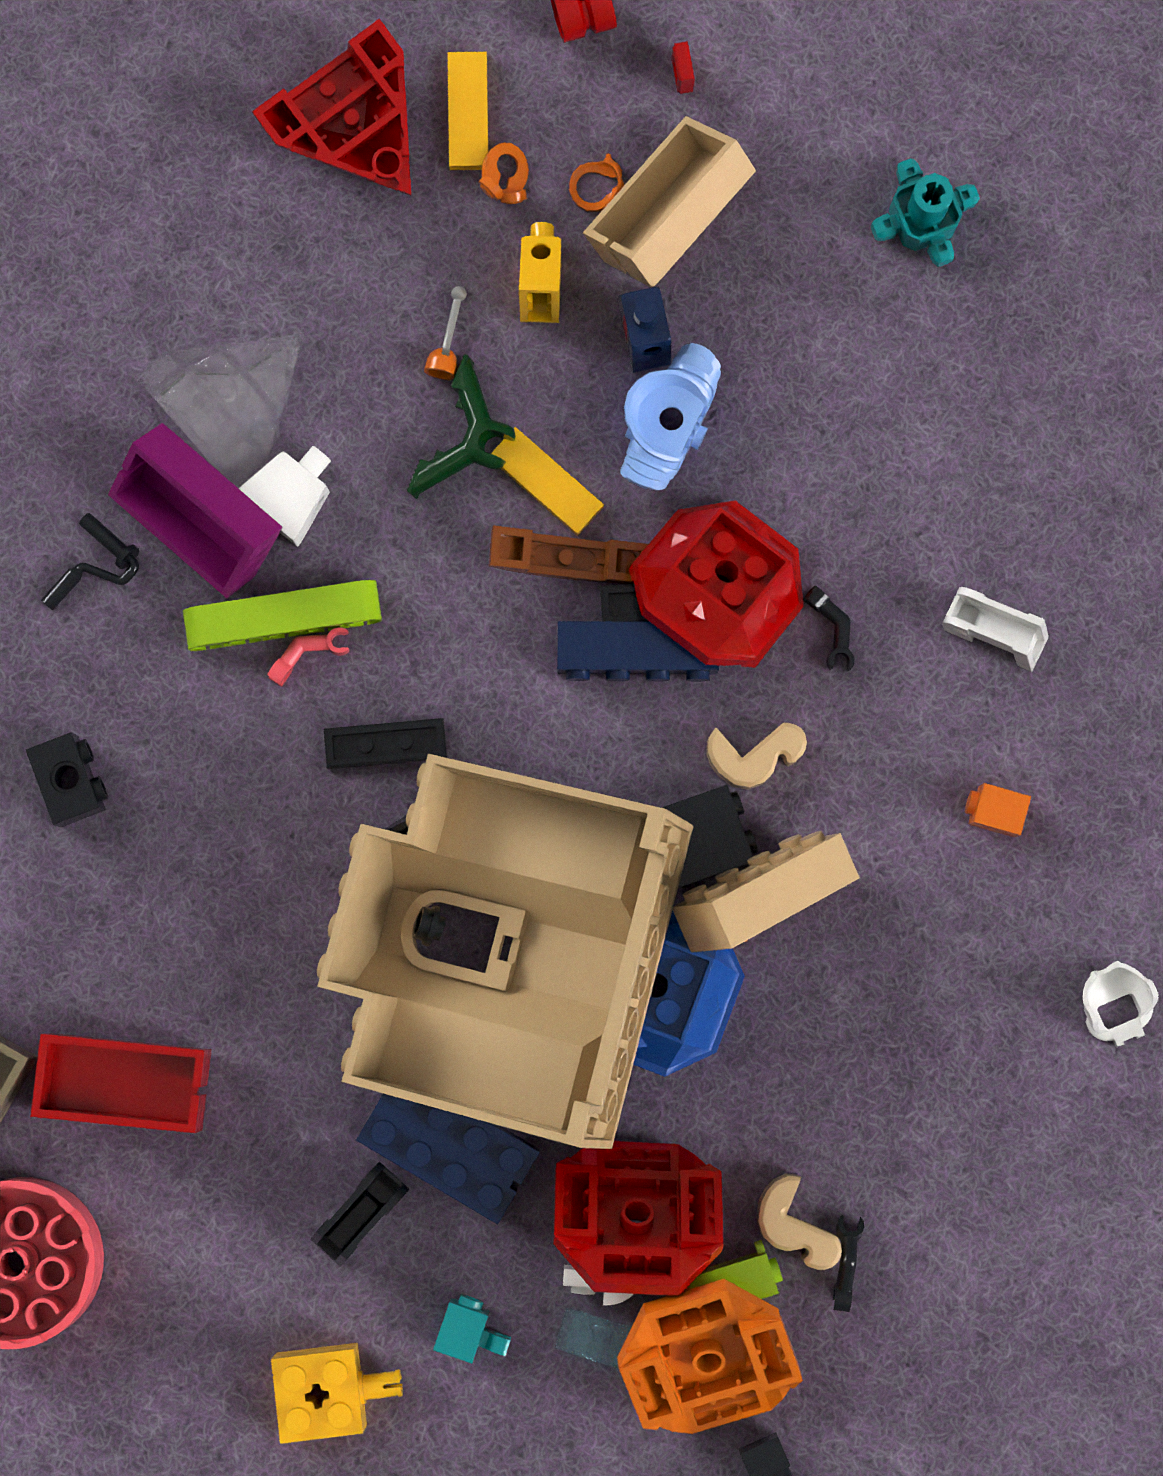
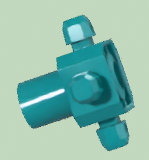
[871,158,980,267]

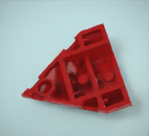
[252,18,412,196]

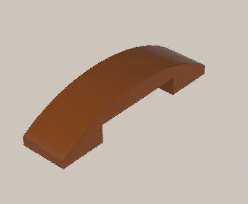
[489,525,648,584]

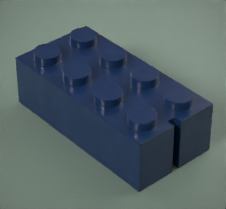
[356,1093,540,1225]

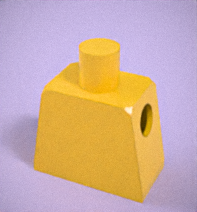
[519,222,561,323]

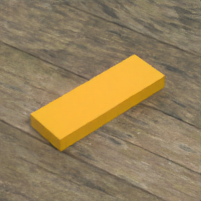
[448,52,488,170]
[491,427,604,536]

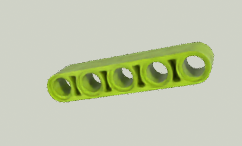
[183,580,382,651]

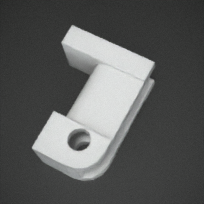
[942,587,1049,672]

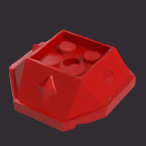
[629,500,804,668]
[553,1141,724,1296]

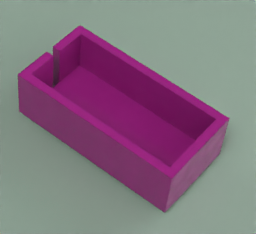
[108,423,283,598]

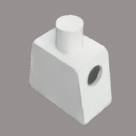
[238,446,331,547]

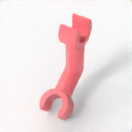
[267,627,349,687]

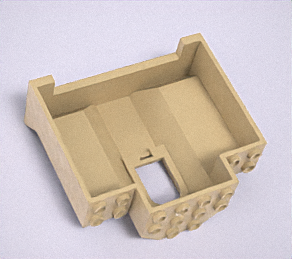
[317,754,693,1149]

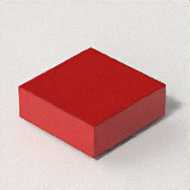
[671,41,695,94]

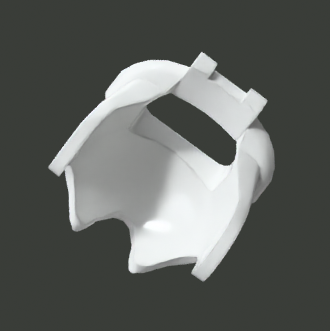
[1083,961,1158,1047]

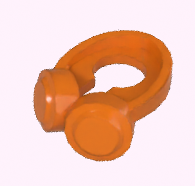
[478,142,529,204]

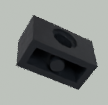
[26,732,108,827]

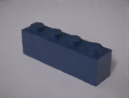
[557,621,719,682]

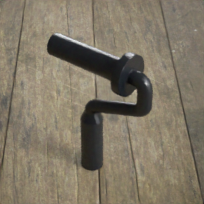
[41,513,139,610]

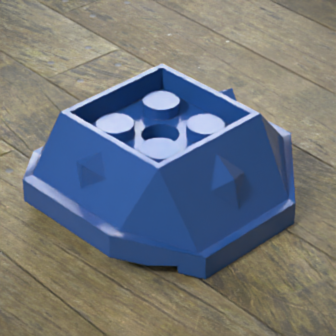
[633,905,745,1077]

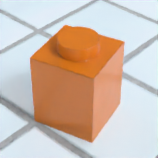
[965,783,1031,838]

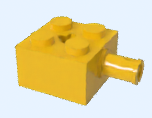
[271,1343,403,1444]

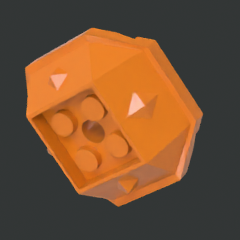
[617,1279,803,1434]

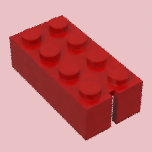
[30,1033,212,1133]

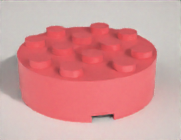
[0,1177,104,1349]

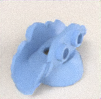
[620,343,721,490]

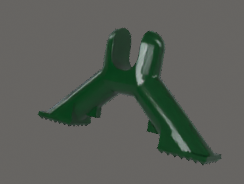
[407,354,516,499]

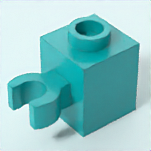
[433,1294,511,1364]

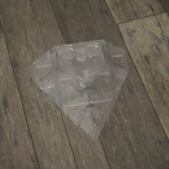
[134,333,305,488]

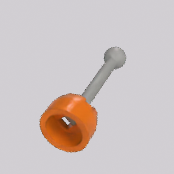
[424,286,467,380]

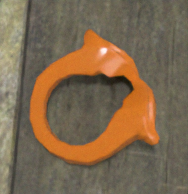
[569,153,625,212]

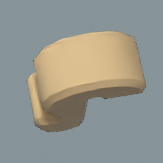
[707,723,807,790]
[756,1173,842,1270]

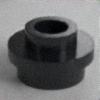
[413,905,446,946]

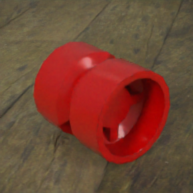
[551,0,617,43]

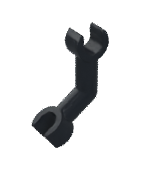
[803,586,854,671]
[833,1215,864,1312]

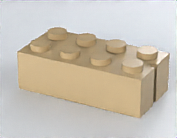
[583,116,756,288]
[672,831,860,952]

